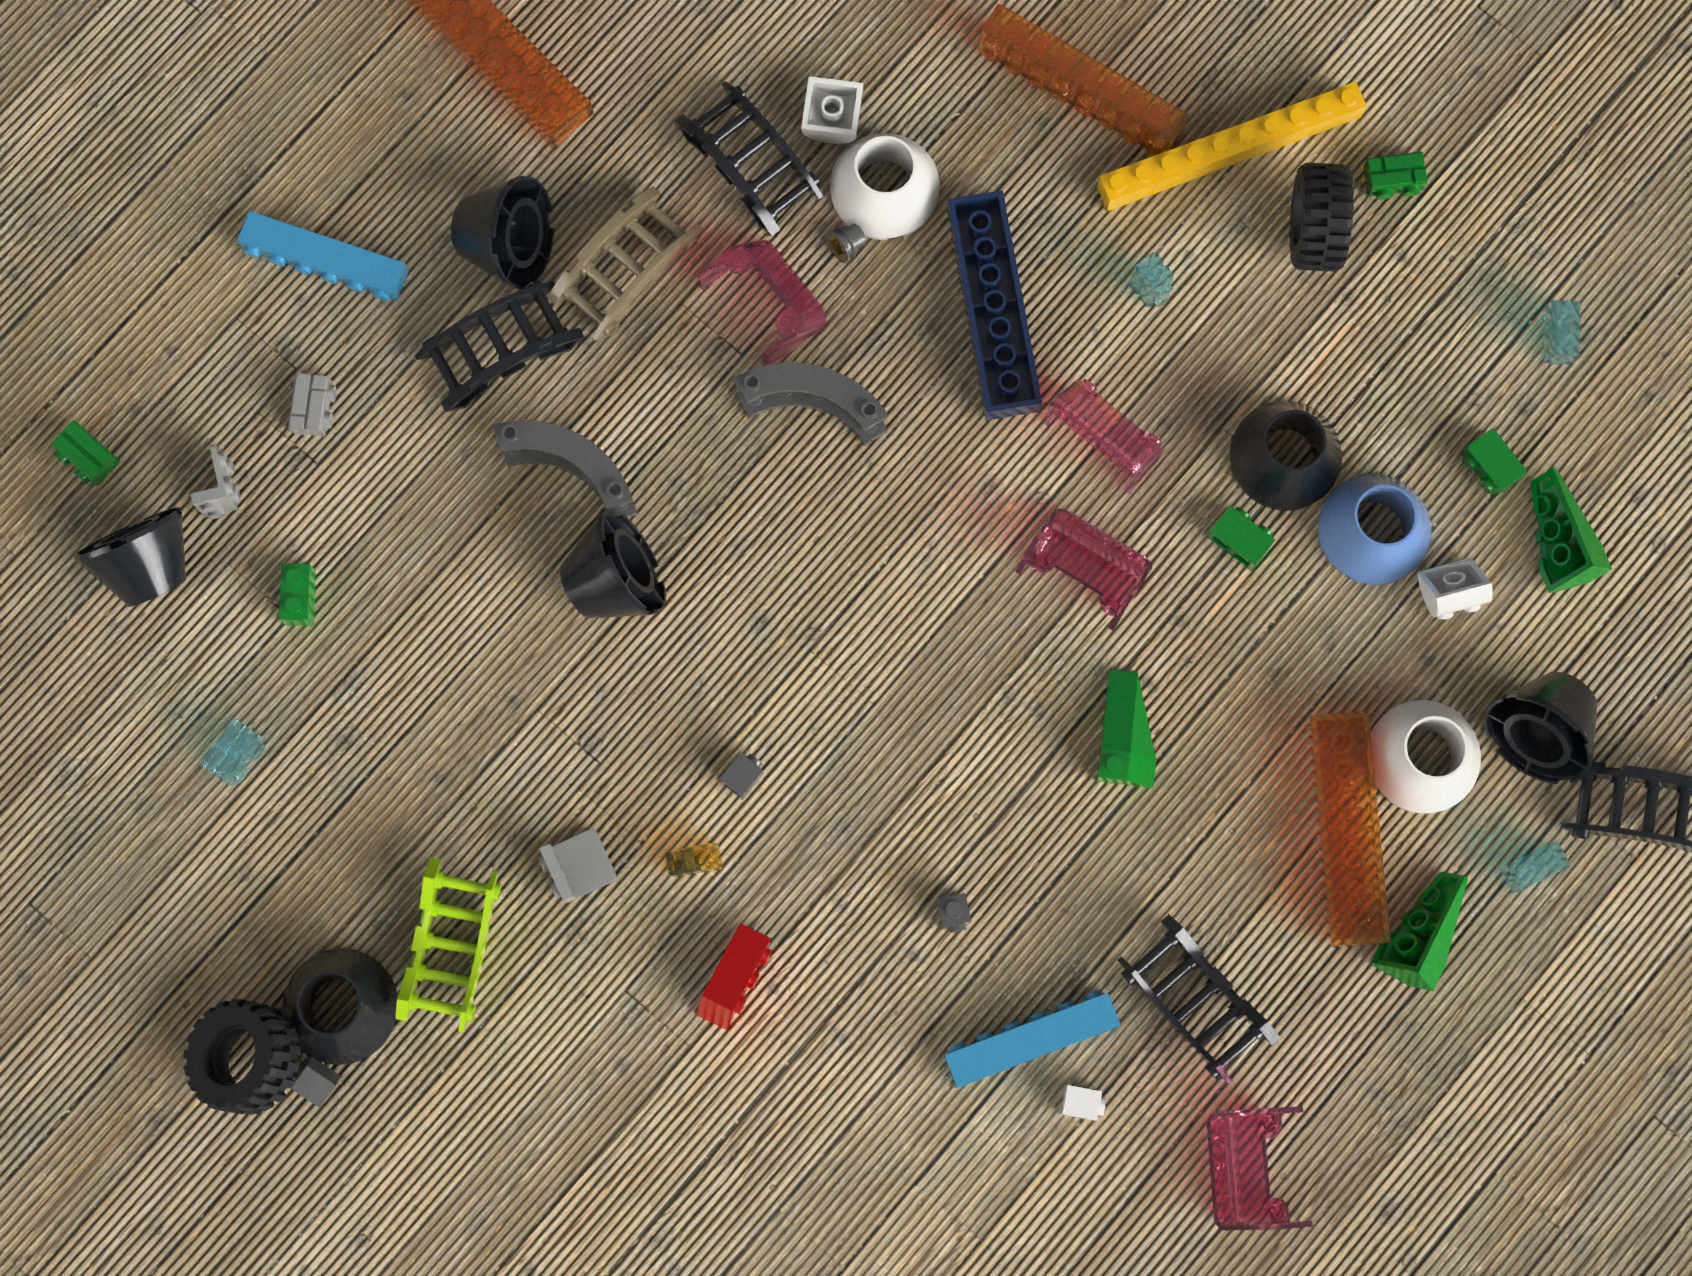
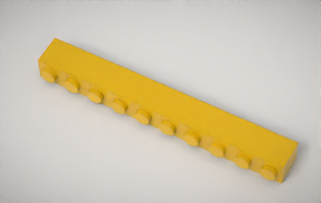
[1097,82,1367,211]

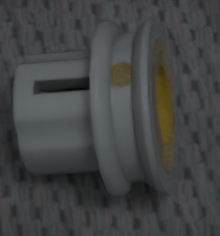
[826,223,867,263]

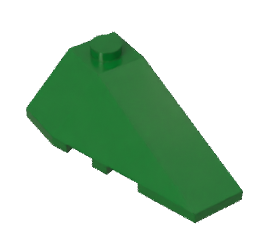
[1531,467,1612,593]
[1096,669,1156,789]
[1371,872,1468,991]

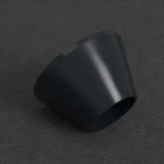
[451,176,554,289]
[1229,401,1342,511]
[74,507,186,607]
[560,509,666,618]
[1484,672,1598,784]
[283,949,398,1065]

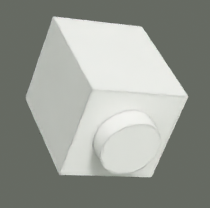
[1061,1085,1106,1121]

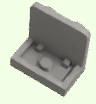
[191,444,241,519]
[538,829,617,904]

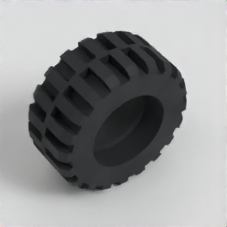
[1289,163,1354,272]
[183,999,300,1115]

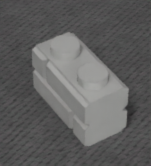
[288,373,336,437]

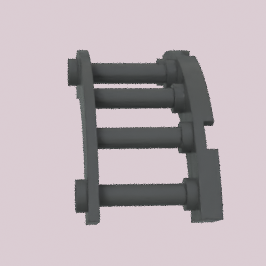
[733,362,889,446]
[493,420,638,518]

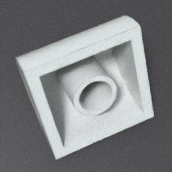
[801,76,863,144]
[1417,558,1492,620]

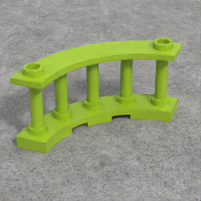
[395,857,502,1033]

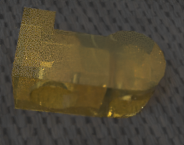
[665,842,723,877]

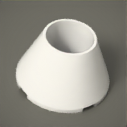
[830,133,940,240]
[1366,700,1481,814]

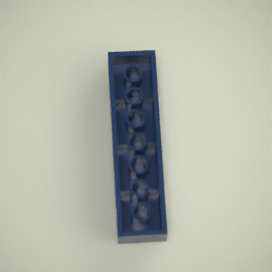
[947,190,1042,421]

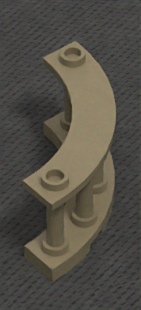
[547,186,702,341]

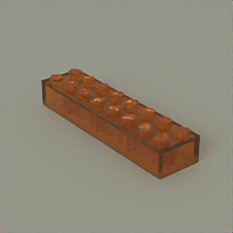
[406,0,594,150]
[979,3,1189,156]
[1309,711,1391,948]

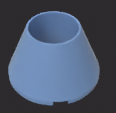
[1318,474,1431,585]

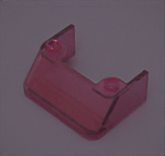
[697,239,826,366]
[1044,379,1163,495]
[1015,509,1152,630]
[1207,1106,1313,1231]

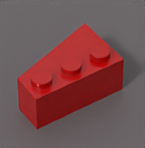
[697,923,772,1030]

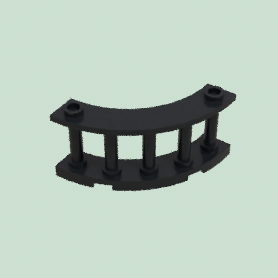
[674,81,823,236]
[414,281,585,412]
[1561,762,1692,853]
[1117,914,1281,1085]

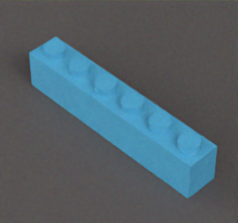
[237,211,409,301]
[944,990,1121,1089]

